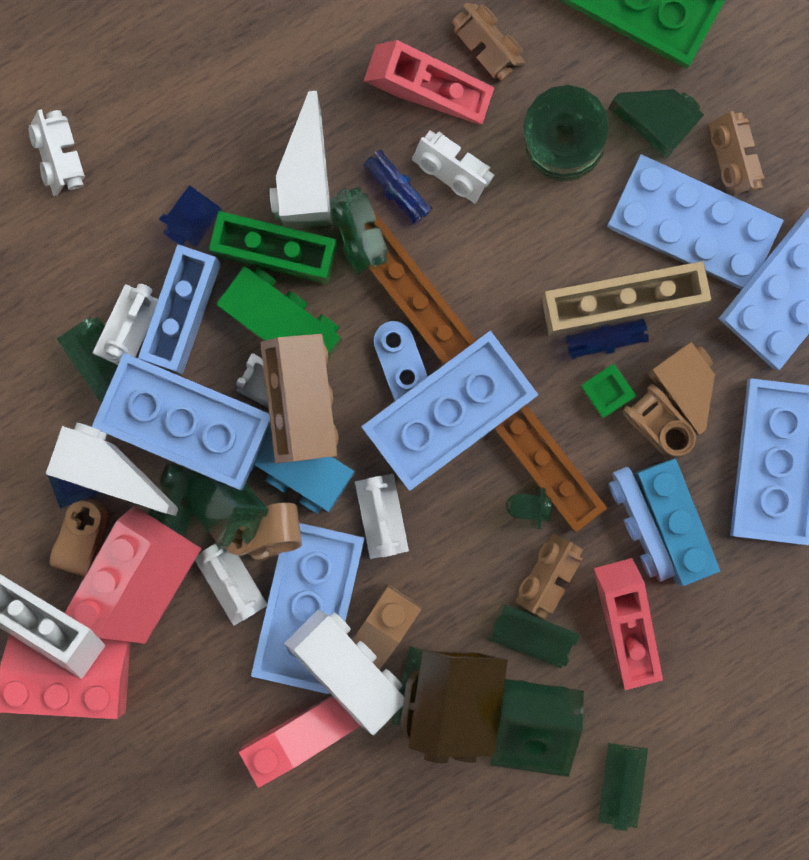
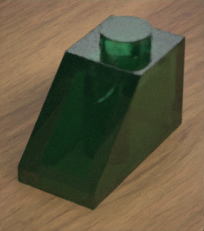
[608,89,704,158]

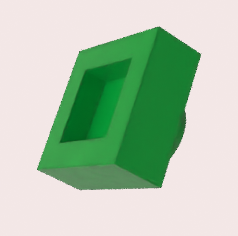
[579,363,636,419]

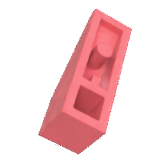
[363,40,495,125]
[594,558,663,690]
[239,696,360,788]

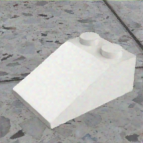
[270,91,332,229]
[46,423,178,516]

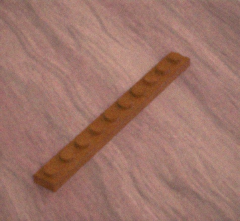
[332,197,607,533]

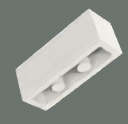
[0,574,106,679]
[284,610,404,735]

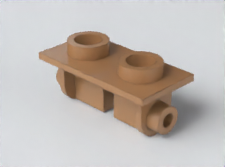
[452,3,526,82]
[708,111,765,197]
[515,533,583,619]

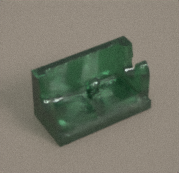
[56,317,118,404]
[186,472,269,547]
[488,602,580,668]

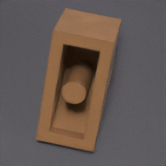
[647,342,715,436]
[352,584,422,670]

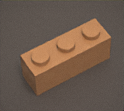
[260,334,339,464]

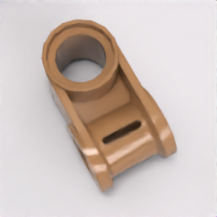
[622,384,696,459]
[49,499,109,577]
[224,503,302,560]

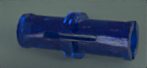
[363,149,433,225]
[566,318,649,360]

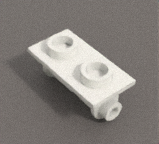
[28,109,85,197]
[412,130,495,204]
[93,284,158,365]
[355,474,409,559]
[195,540,267,626]

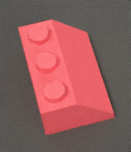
[65,506,202,644]
[0,634,130,719]

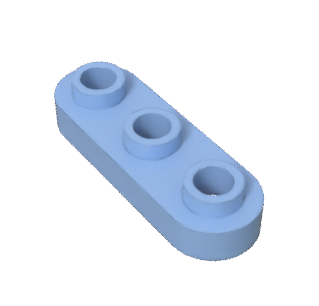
[374,321,428,401]
[608,466,675,582]

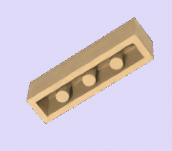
[541,261,711,336]

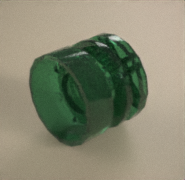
[523,85,609,182]

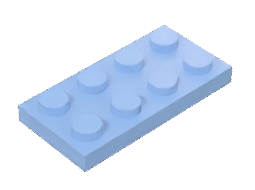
[606,154,784,290]
[719,207,809,370]
[361,331,538,491]
[92,353,271,490]
[730,379,809,545]
[251,523,365,694]

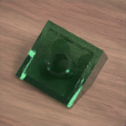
[490,679,584,777]

